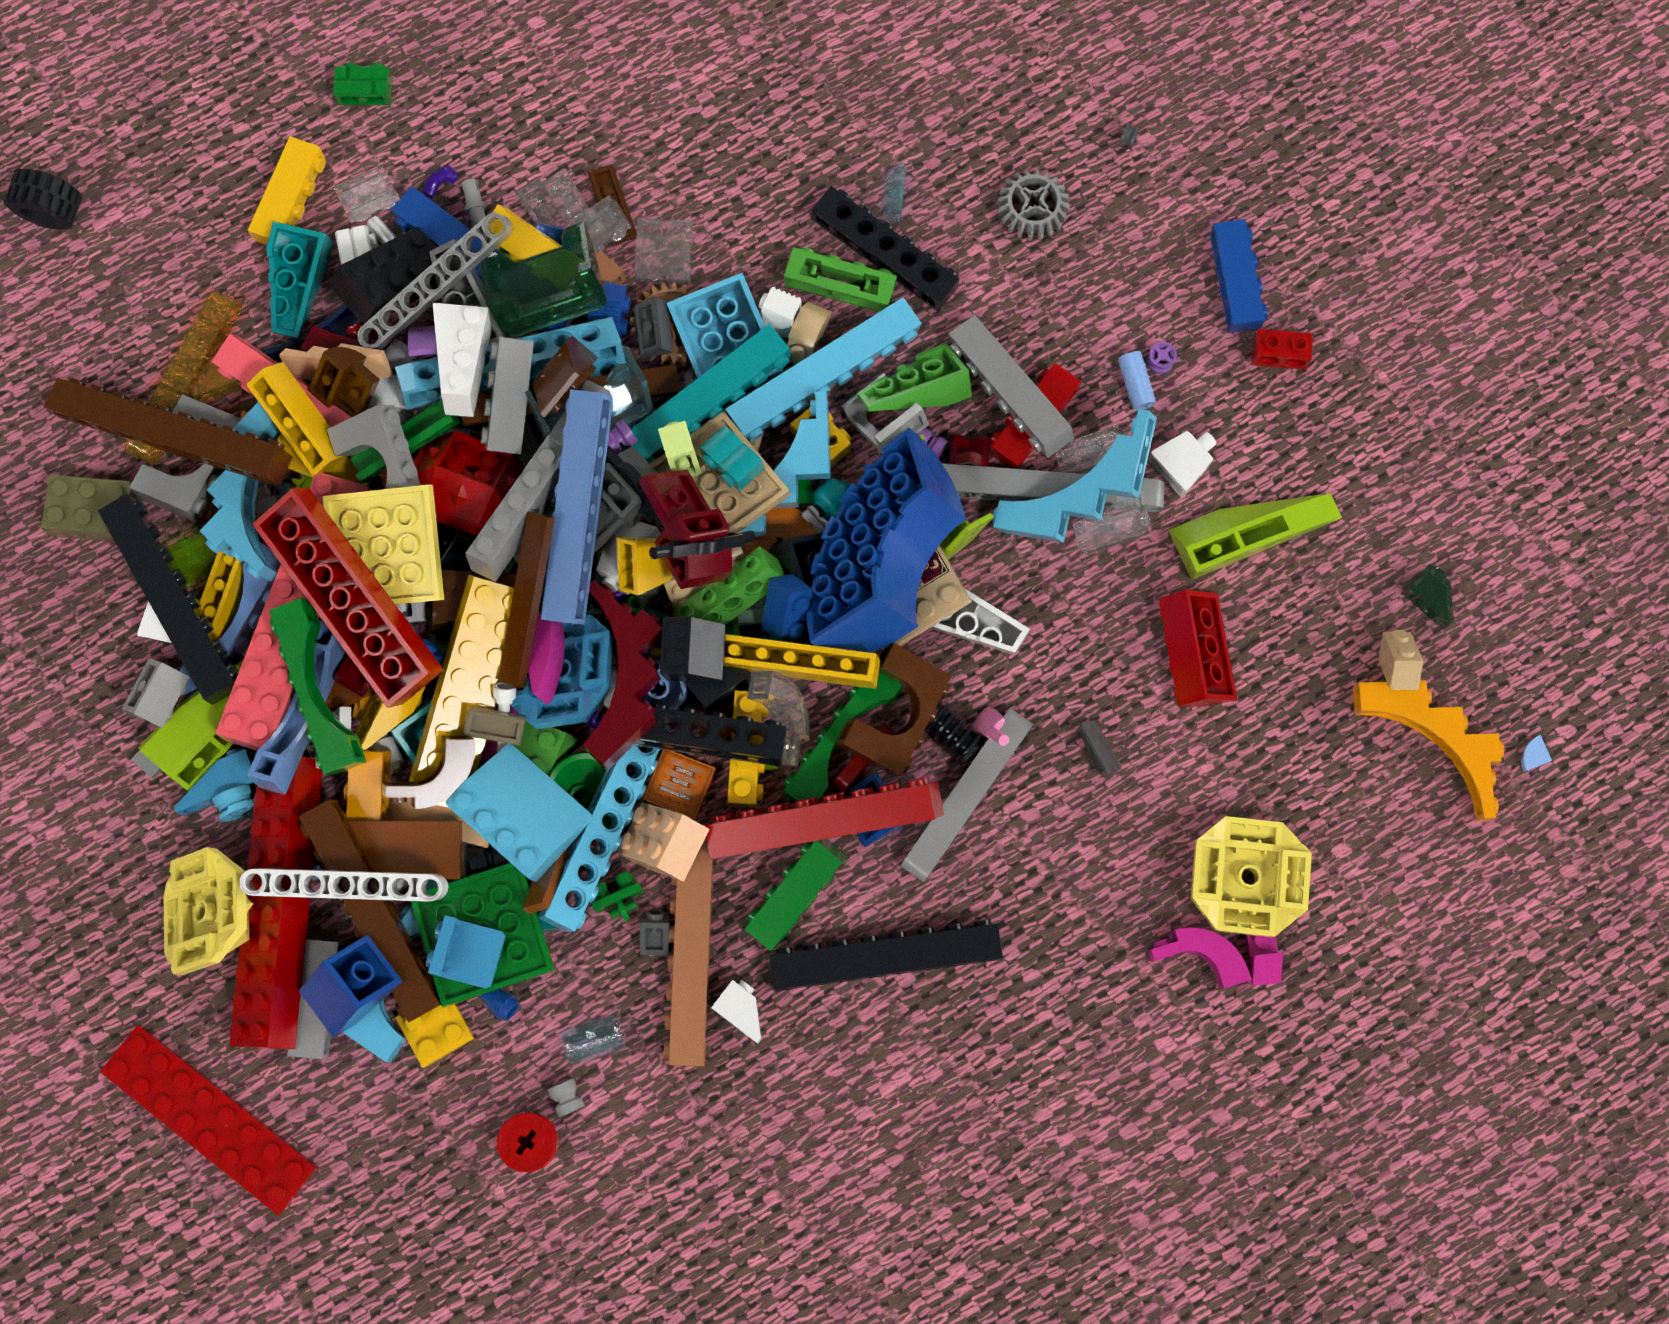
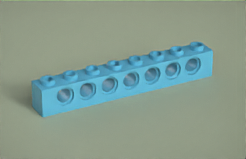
[395,317,622,410]
[538,724,670,932]

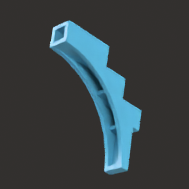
[200,402,281,582]

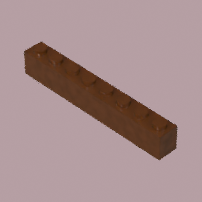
[299,799,441,1023]

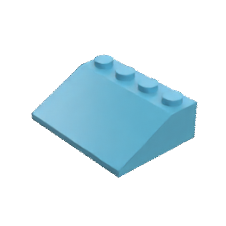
[666,273,784,393]
[445,743,594,882]

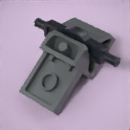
[549,445,665,553]

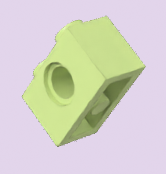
[658,421,702,477]

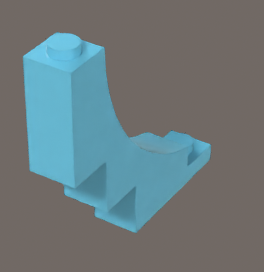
[739,391,831,537]
[992,409,1157,543]

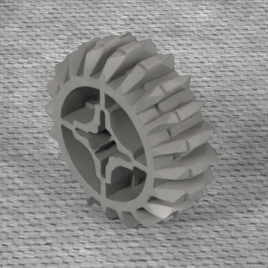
[997,168,1070,241]

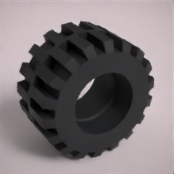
[4,169,82,230]

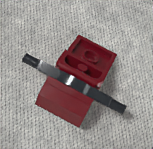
[639,469,756,589]

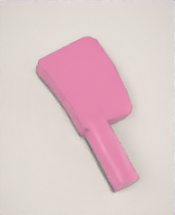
[971,707,1009,746]

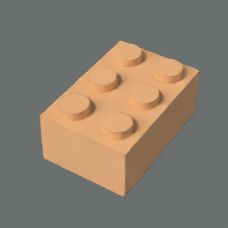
[617,802,709,882]

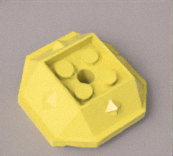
[1191,816,1312,938]
[164,847,253,975]

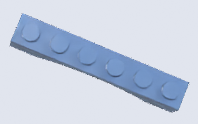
[179,542,281,698]
[247,621,347,795]

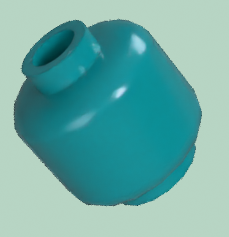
[812,478,850,518]

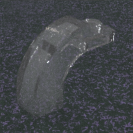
[747,671,810,767]

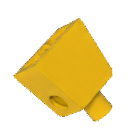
[616,536,672,595]

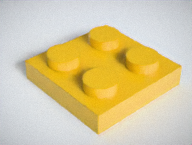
[395,1004,475,1068]

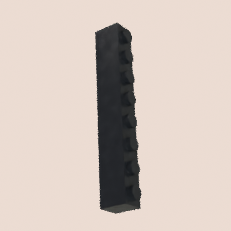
[97,493,239,705]
[770,920,1003,992]

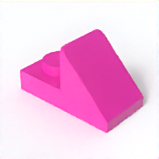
[1245,935,1283,986]

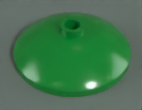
[548,753,624,829]

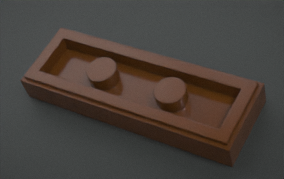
[588,164,638,246]

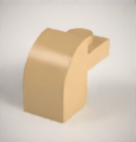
[787,301,832,364]

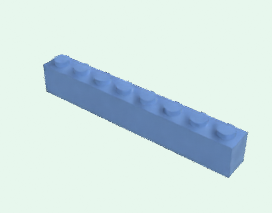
[540,390,614,625]

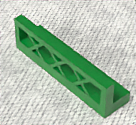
[350,399,461,482]

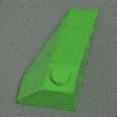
[858,343,972,411]

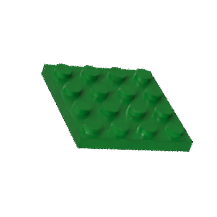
[411,863,555,1008]

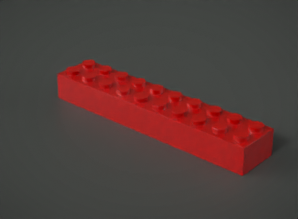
[229,756,322,1049]

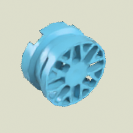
[212,785,254,822]

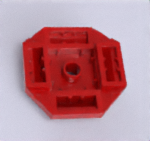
[413,430,523,535]

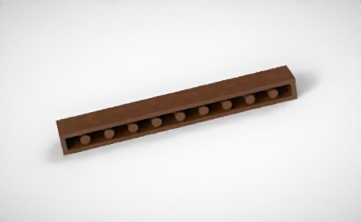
[43,378,292,487]

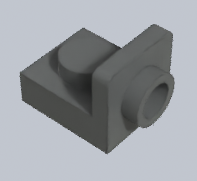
[640,909,670,955]

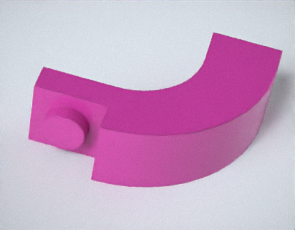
[1147,927,1252,990]

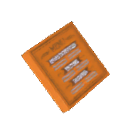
[643,750,716,821]

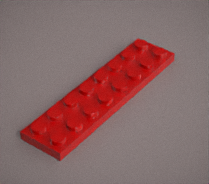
[100,1025,318,1216]

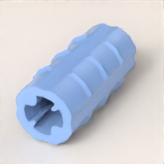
[1118,351,1156,411]

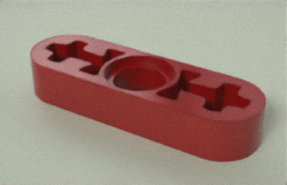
[832,723,895,793]

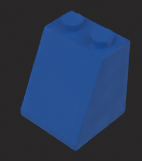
[299,935,403,1038]

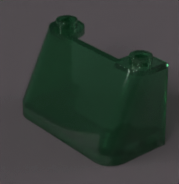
[480,221,607,337]

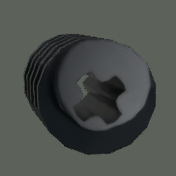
[926,702,985,765]

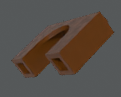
[835,643,952,776]

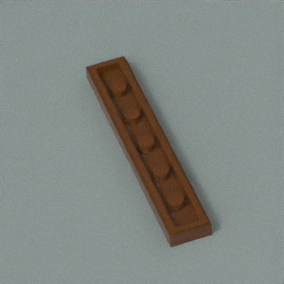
[498,512,555,688]

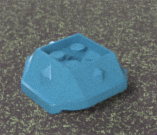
[510,614,614,729]

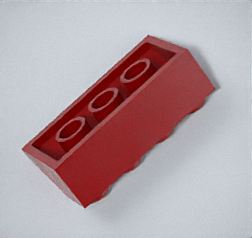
[1159,590,1238,707]

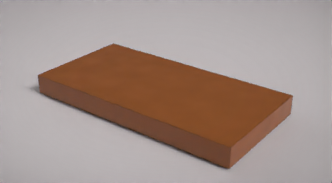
[349,821,462,879]

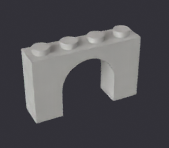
[129,394,241,523]
[327,405,421,489]

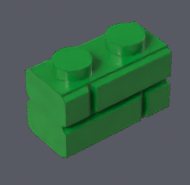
[333,62,393,105]

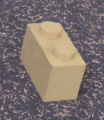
[1378,630,1423,690]

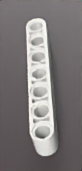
[240,868,448,901]

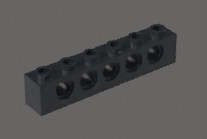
[811,186,959,312]
[634,704,787,767]

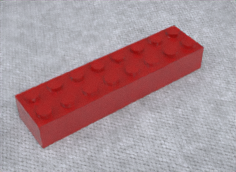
[252,488,444,708]
[704,777,944,859]

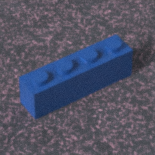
[1209,219,1268,333]

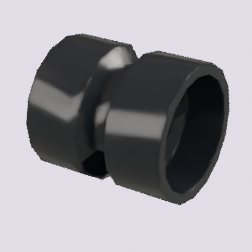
[468,846,510,875]

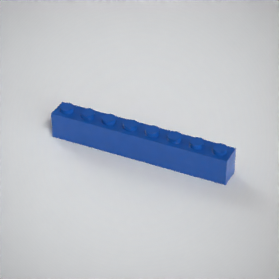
[390,187,576,333]

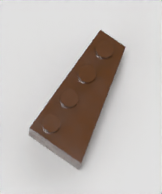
[429,570,541,632]

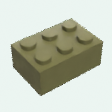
[41,475,138,542]

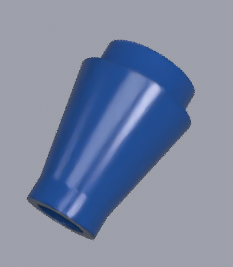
[478,989,520,1021]

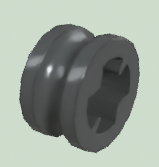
[1119,123,1140,150]

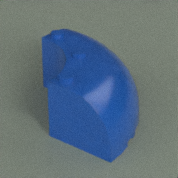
[807,427,966,653]

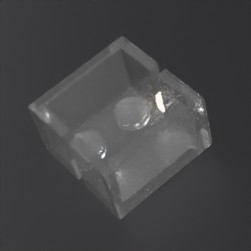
[635,218,694,284]

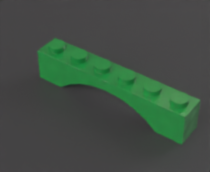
[269,598,367,775]
[783,673,903,802]

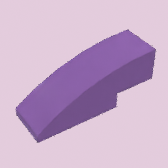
[408,325,438,359]

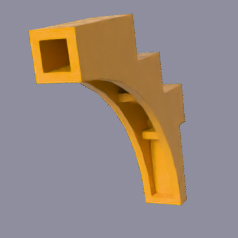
[1353,680,1504,822]

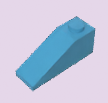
[174,748,256,816]

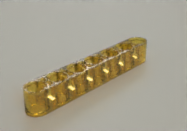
[125,291,242,464]

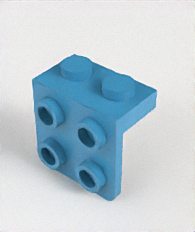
[426,915,505,989]

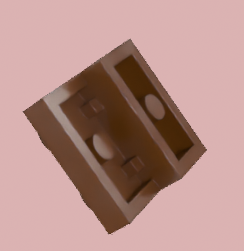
[308,347,380,418]

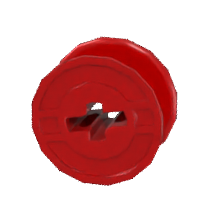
[497,1113,558,1172]

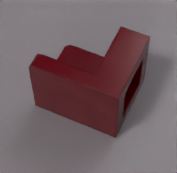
[950,434,990,467]

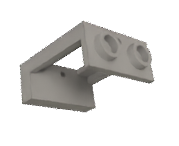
[842,373,929,454]

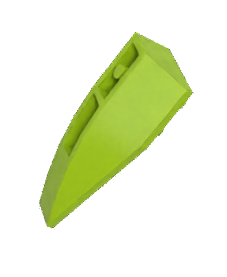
[1169,493,1342,580]
[138,659,244,791]

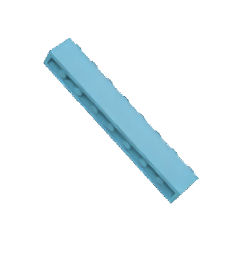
[724,297,922,442]

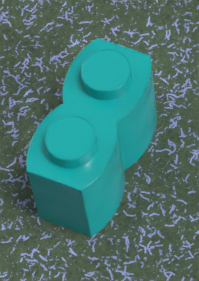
[700,425,765,491]

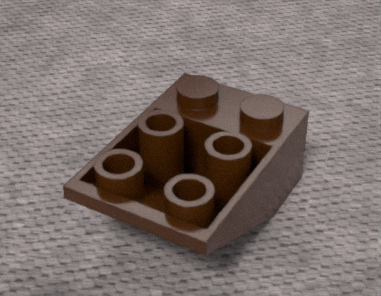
[532,336,598,417]

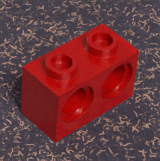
[1251,329,1313,370]

